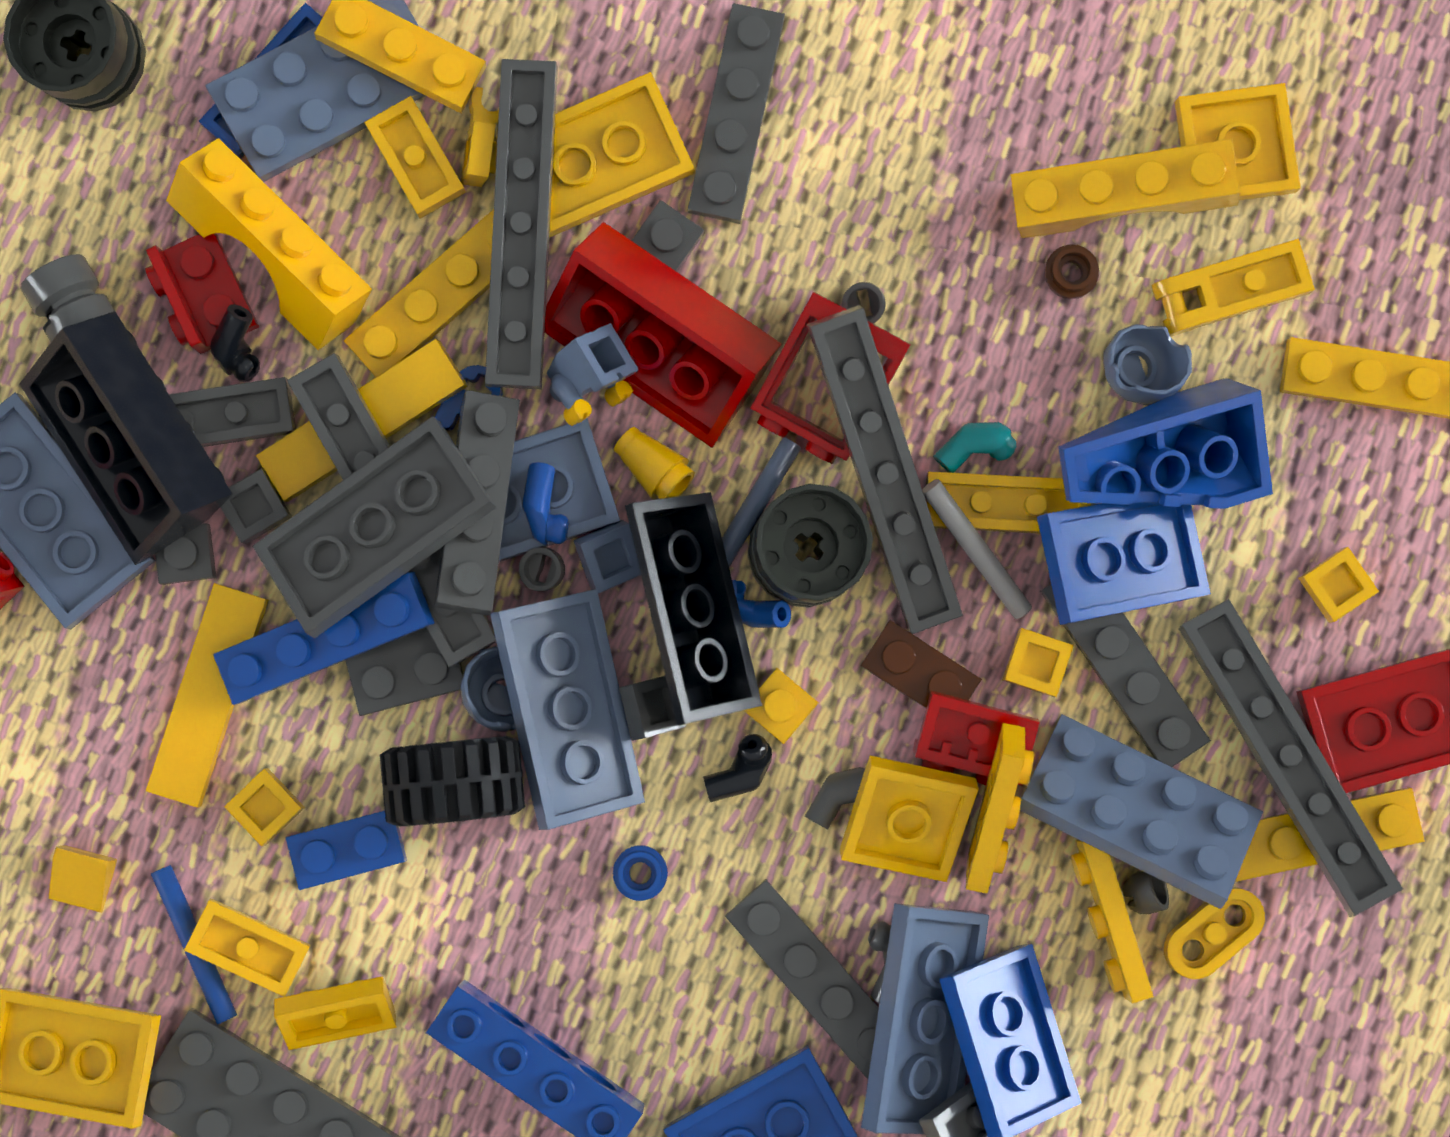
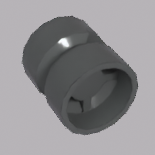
[20,254,115,342]

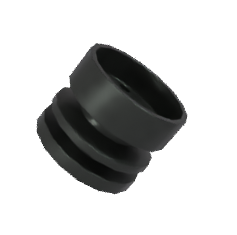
[3,0,146,112]
[748,484,873,608]

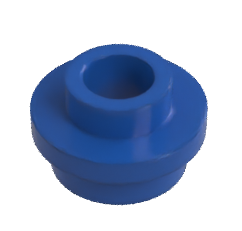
[613,845,668,901]

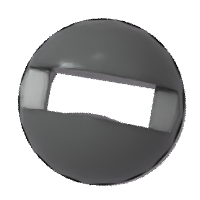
[842,282,886,324]
[519,547,565,591]
[1123,870,1169,914]

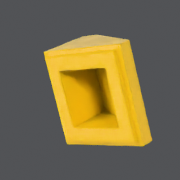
[48,845,117,913]

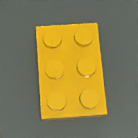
[549,72,695,238]
[0,988,161,1129]

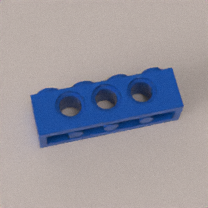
[426,979,645,1137]

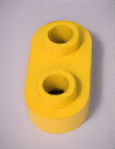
[1164,887,1265,979]

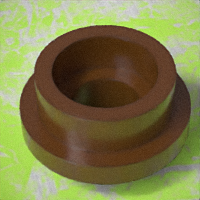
[1044,244,1099,299]

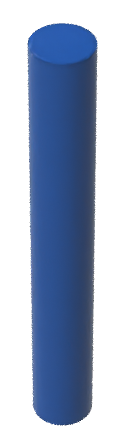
[151,865,237,1024]

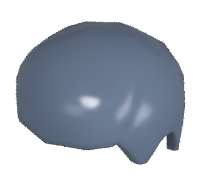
[1103,324,1192,405]
[460,646,516,732]

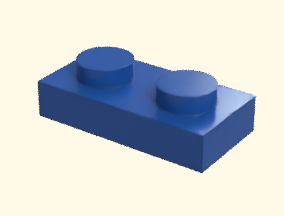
[285,811,407,890]

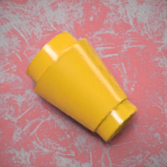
[614,427,695,500]

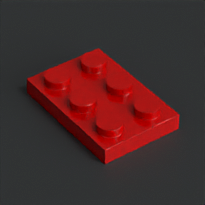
[1296,648,1450,793]

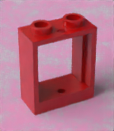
[750,292,911,464]

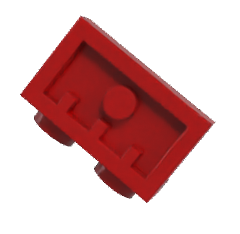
[145,233,259,354]
[913,691,1040,786]

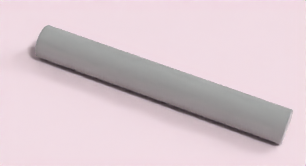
[922,479,1032,619]

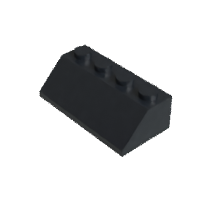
[20,311,233,565]
[625,492,762,726]

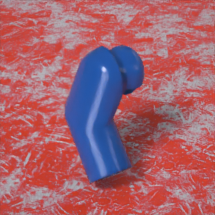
[522,462,569,545]
[732,580,791,628]

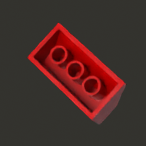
[545,222,782,448]

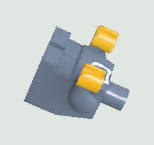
[547,323,639,426]

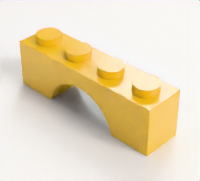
[166,138,372,350]
[1011,138,1240,238]

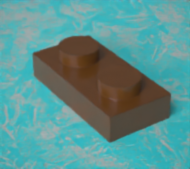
[860,620,982,708]

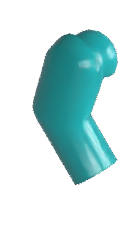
[933,422,1017,473]

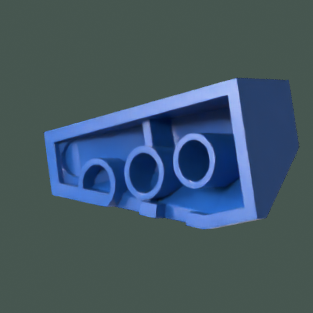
[1058,378,1273,509]

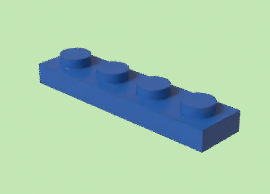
[213,572,435,705]

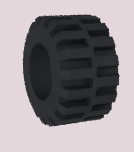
[380,736,525,826]

